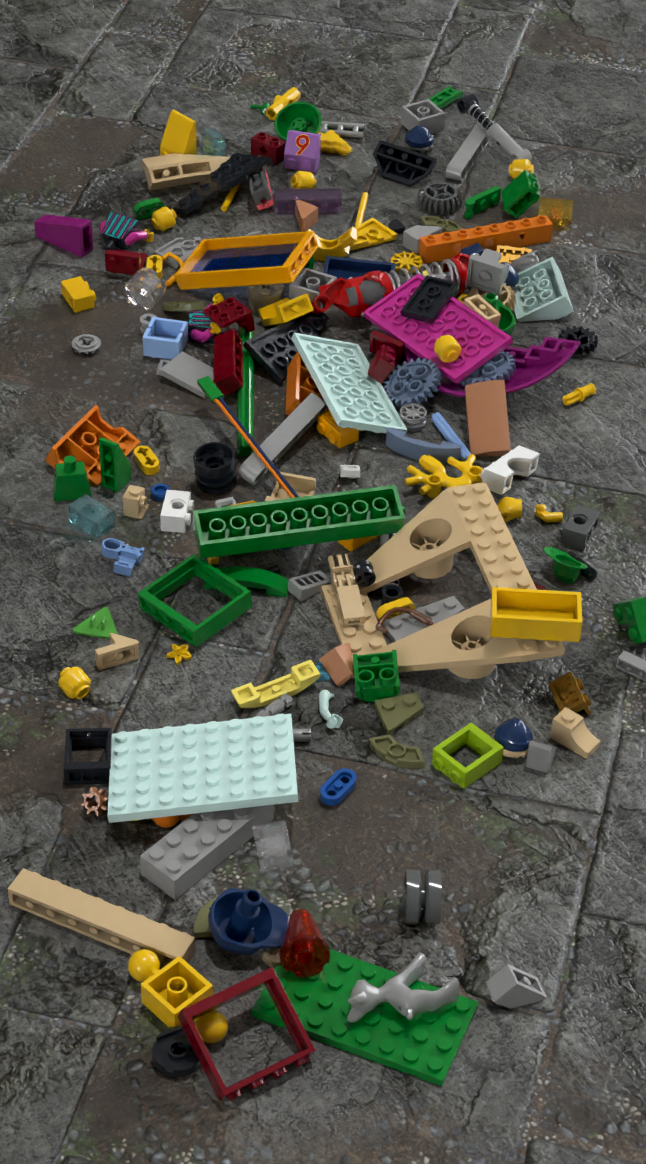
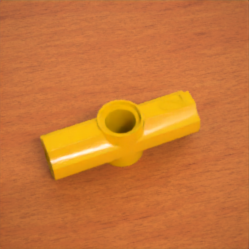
[266,87,301,121]

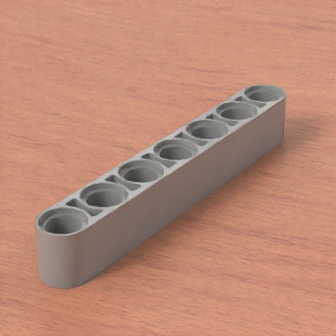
[446,120,497,181]
[237,393,327,485]

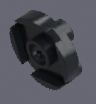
[152,1027,202,1079]

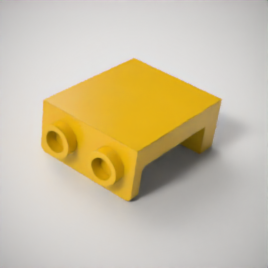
[258,293,313,327]

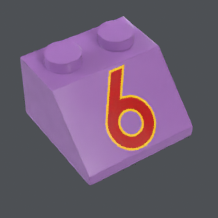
[284,130,321,173]

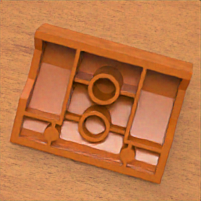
[285,352,330,421]
[45,405,141,487]

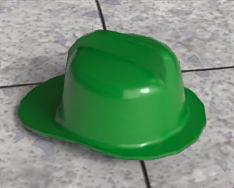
[543,547,587,584]

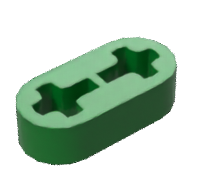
[133,198,165,219]

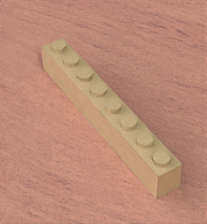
[8,868,195,967]

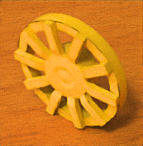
[390,251,423,273]

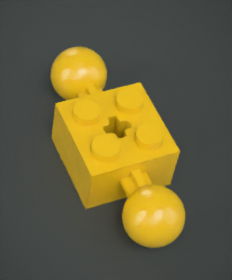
[128,949,228,1043]

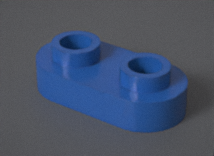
[320,768,357,806]

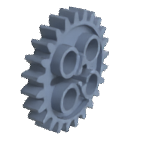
[459,350,516,387]
[383,357,442,409]

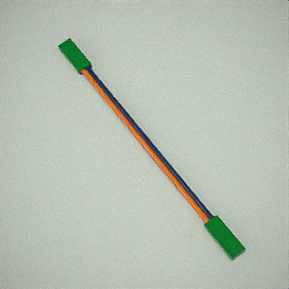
[197,376,299,498]

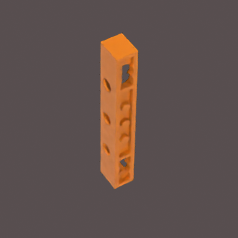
[419,215,553,264]

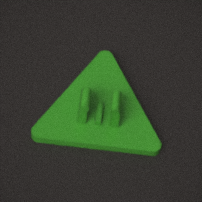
[73,607,118,639]

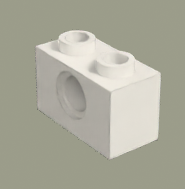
[160,490,194,533]

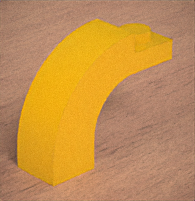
[307,226,357,261]

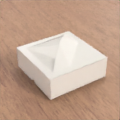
[340,465,360,479]

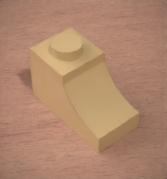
[550,707,601,759]

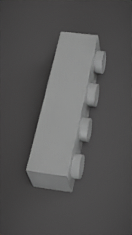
[616,651,646,682]

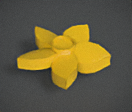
[166,644,192,665]

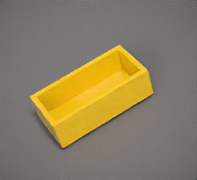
[490,587,582,642]

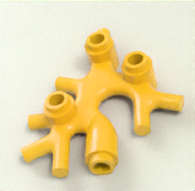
[404,454,483,498]

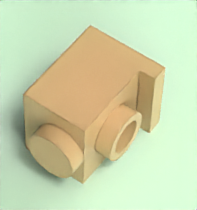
[123,485,149,520]

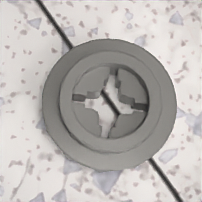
[72,334,101,355]

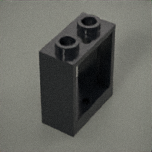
[64,728,112,785]

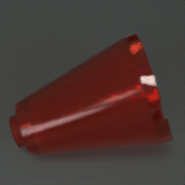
[279,909,330,977]

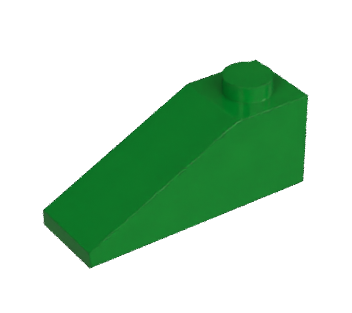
[99,437,131,492]

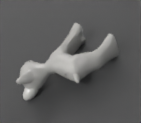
[347,952,459,1022]

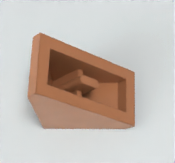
[295,200,318,232]
[319,643,354,687]

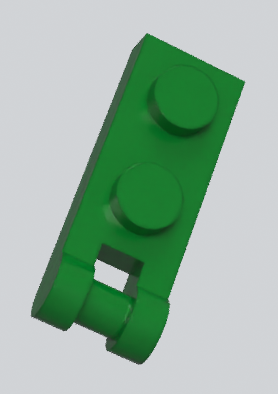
[429,86,463,109]
[464,185,501,219]

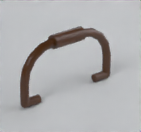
[375,607,435,634]

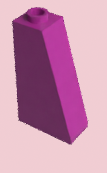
[34,215,93,257]

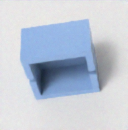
[142,317,188,360]

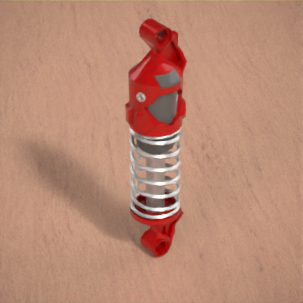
[311,253,471,318]

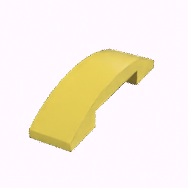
[231,660,320,708]

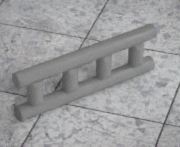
[319,121,364,138]

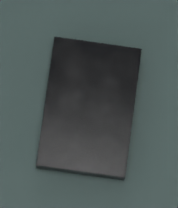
[400,275,459,324]

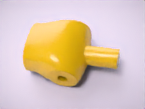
[497,497,522,522]

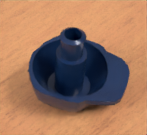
[208,888,289,956]

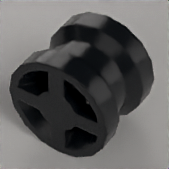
[353,560,376,587]

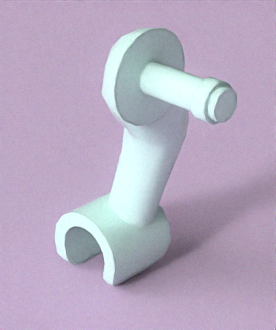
[319,689,343,729]

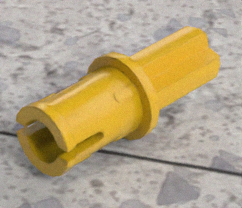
[562,383,596,406]

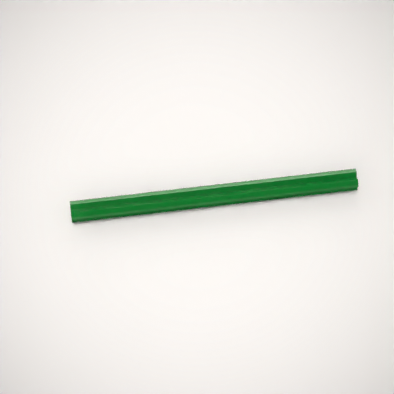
[237,312,254,458]

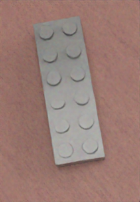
[140,805,274,900]

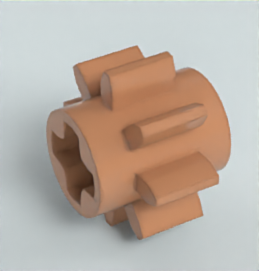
[81,787,108,816]

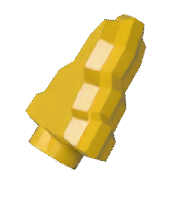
[319,130,352,155]

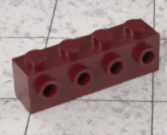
[213,329,243,396]

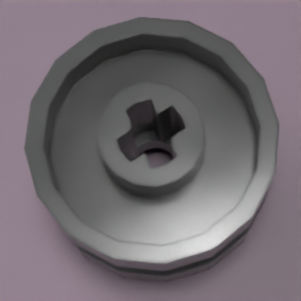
[402,869,442,924]

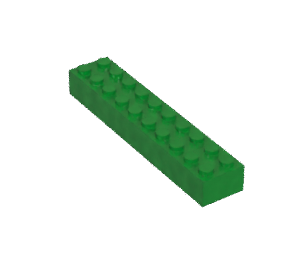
[192,485,405,559]

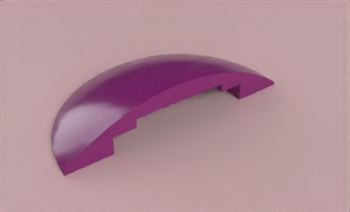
[404,336,580,397]

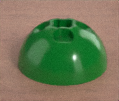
[274,102,322,142]

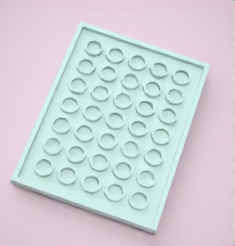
[107,714,298,823]

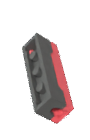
[248,155,274,211]

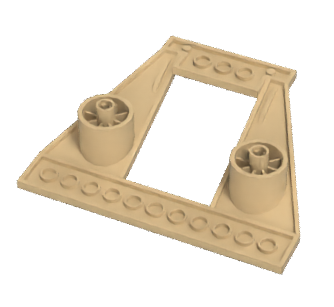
[321,482,565,679]

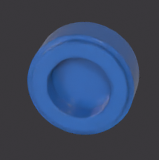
[151,484,171,502]

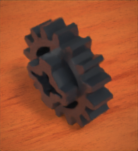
[558,326,598,356]

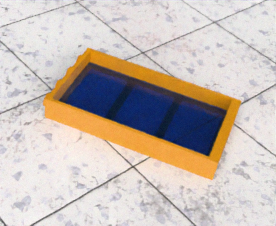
[175,231,319,290]

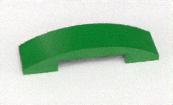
[204,566,288,597]

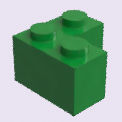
[612,596,646,644]

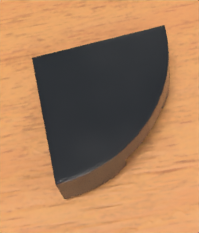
[388,219,405,234]

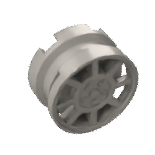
[400,403,427,432]

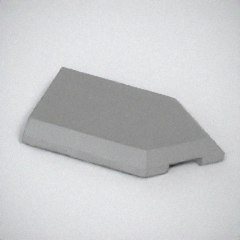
[153,237,201,269]

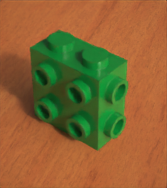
[501,170,541,218]

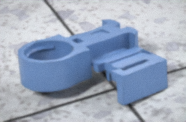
[101,538,144,577]

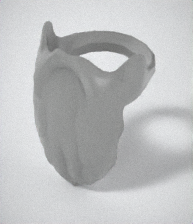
[511,250,539,273]

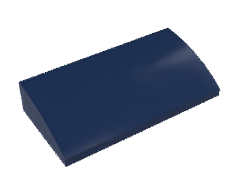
[323,256,396,279]

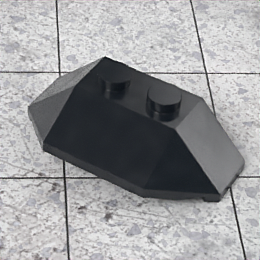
[373,140,438,187]

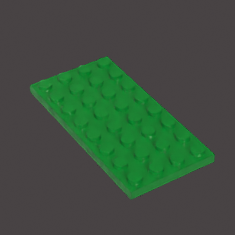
[252,936,479,1086]

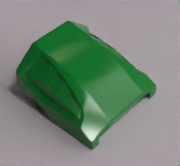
[353,650,401,702]

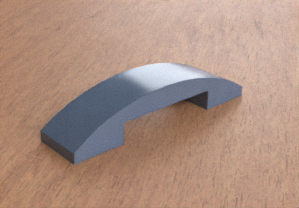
[386,428,462,464]

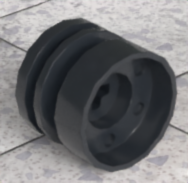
[193,442,237,495]

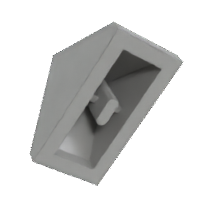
[526,741,558,773]

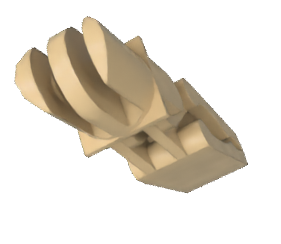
[328,554,365,626]

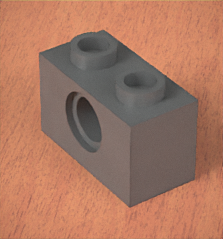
[560,505,600,550]

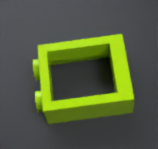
[432,722,504,789]

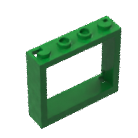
[137,554,253,647]

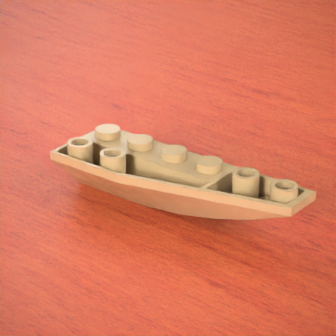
[141,153,230,191]

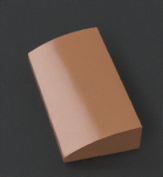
[465,380,511,457]

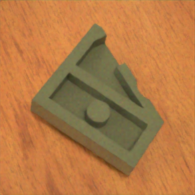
[374,692,424,735]

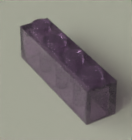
[274,188,342,214]

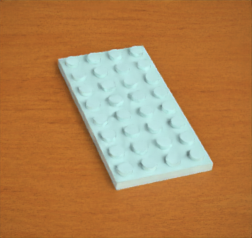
[291,333,408,433]

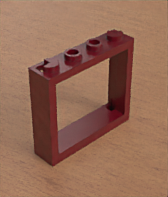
[177,967,316,1102]

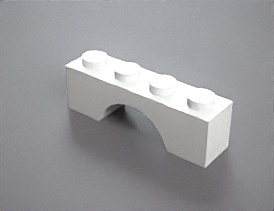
[481,445,540,495]

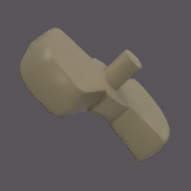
[261,941,288,968]

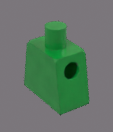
[52,456,92,501]

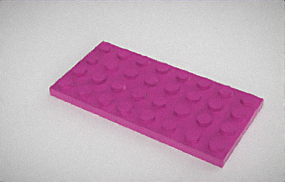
[363,273,513,384]

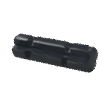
[567,551,598,581]

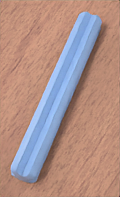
[431,412,471,462]

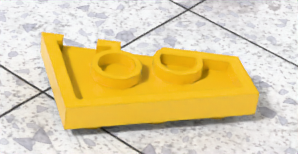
[338,217,397,251]

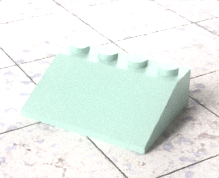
[511,257,574,322]

